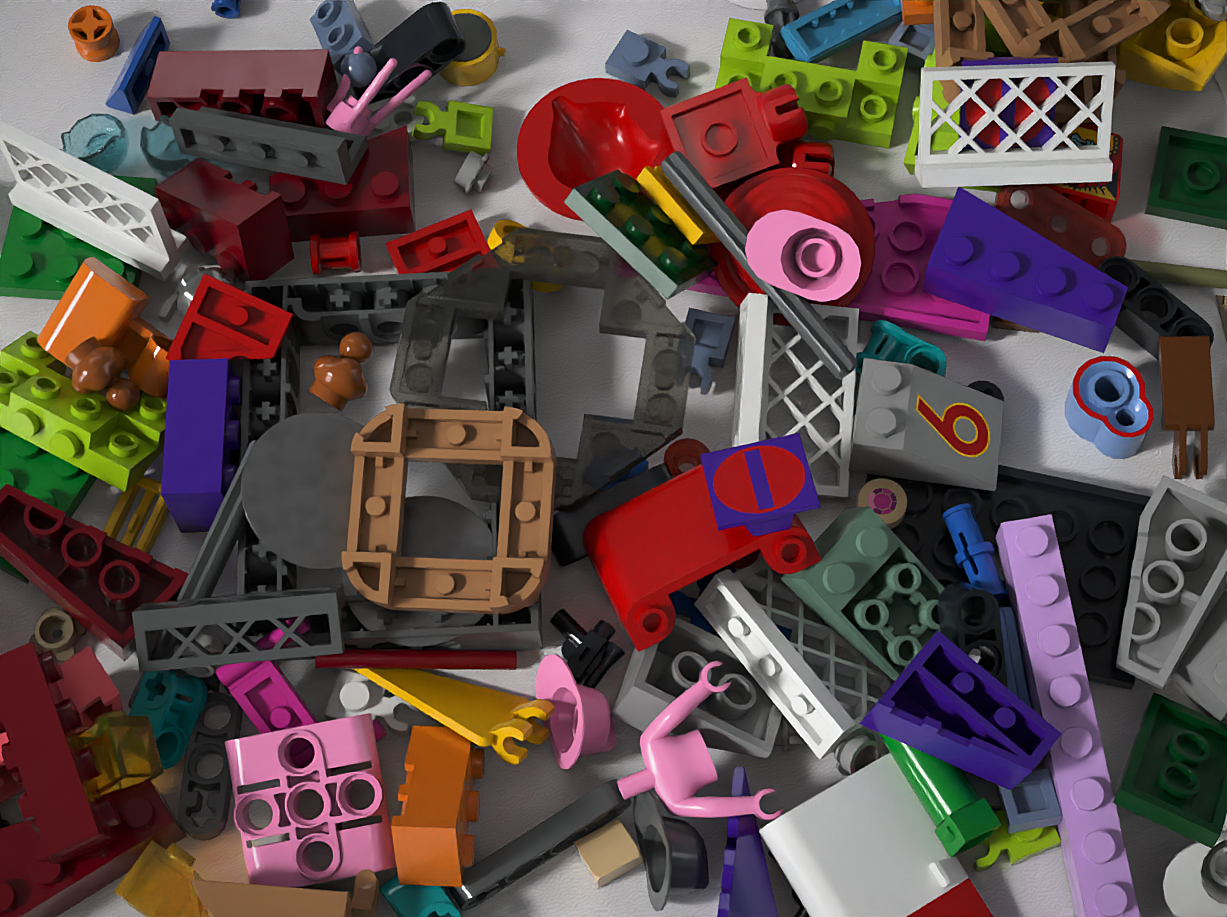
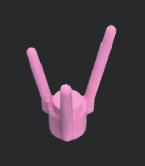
[325,46,432,138]

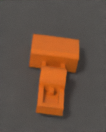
[37,257,173,398]

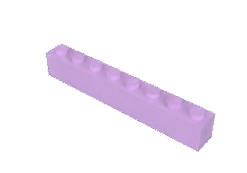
[995,514,1140,917]

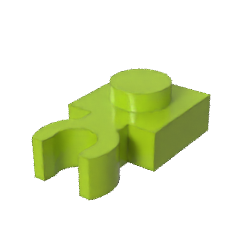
[411,100,493,156]
[973,810,1061,872]

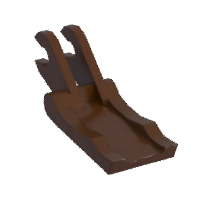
[1158,335,1215,479]

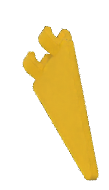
[353,669,555,765]

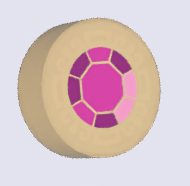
[856,478,907,529]

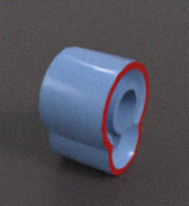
[1065,356,1154,459]

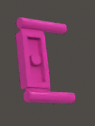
[215,617,387,792]

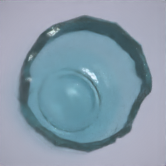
[60,113,129,174]
[140,115,211,179]

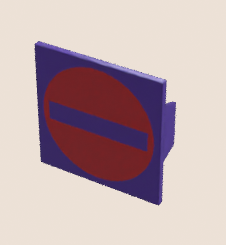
[958,57,1058,150]
[700,433,821,537]

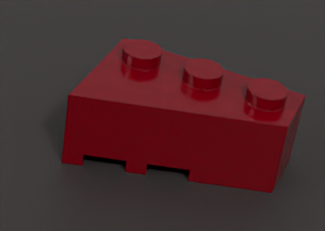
[269,125,416,242]
[155,157,295,283]

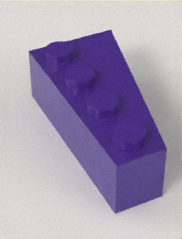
[922,187,1128,353]

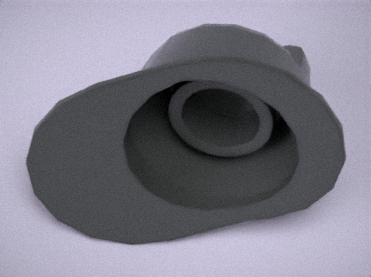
[633,790,709,911]

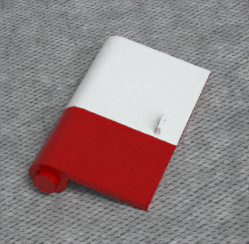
[758,752,993,917]

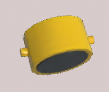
[439,9,506,86]

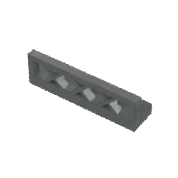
[169,106,369,185]
[132,585,346,673]

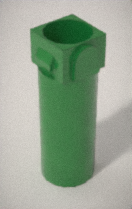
[878,732,1001,858]

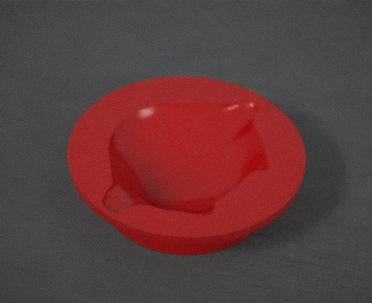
[517,78,674,221]
[710,167,875,327]

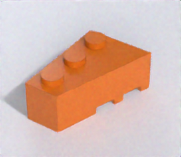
[391,725,485,887]

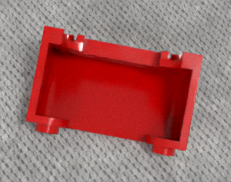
[582,464,821,652]

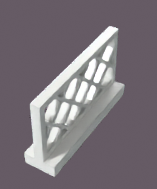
[914,61,1116,188]
[0,121,190,281]
[731,293,859,499]
[694,559,894,759]

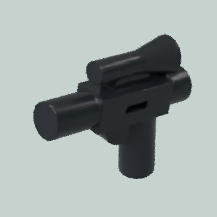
[550,608,625,689]

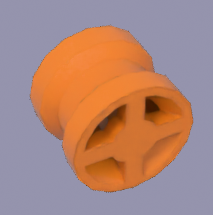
[68,5,120,62]

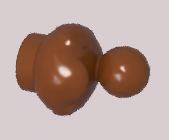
[308,332,373,412]
[65,337,140,412]

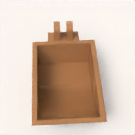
[189,869,380,917]

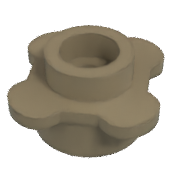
[29,607,87,662]

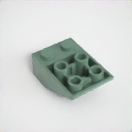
[780,507,968,681]

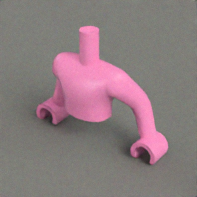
[617,661,783,820]

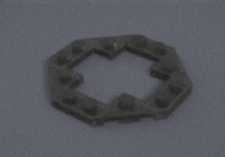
[389,227,696,512]

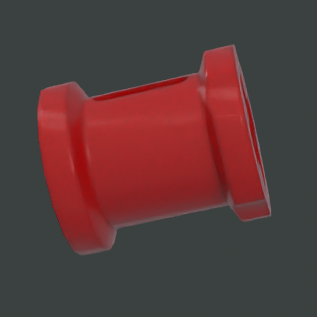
[310,231,362,275]

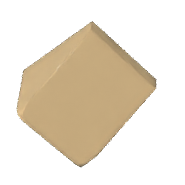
[573,818,643,888]

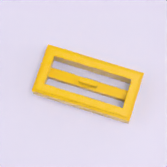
[636,166,721,245]
[103,476,170,554]

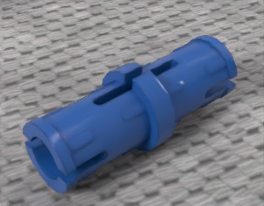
[942,503,1009,603]

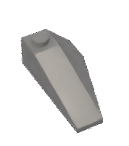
[1116,475,1227,690]

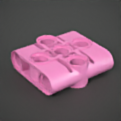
[225,713,397,888]

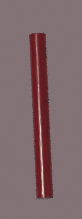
[315,649,517,670]

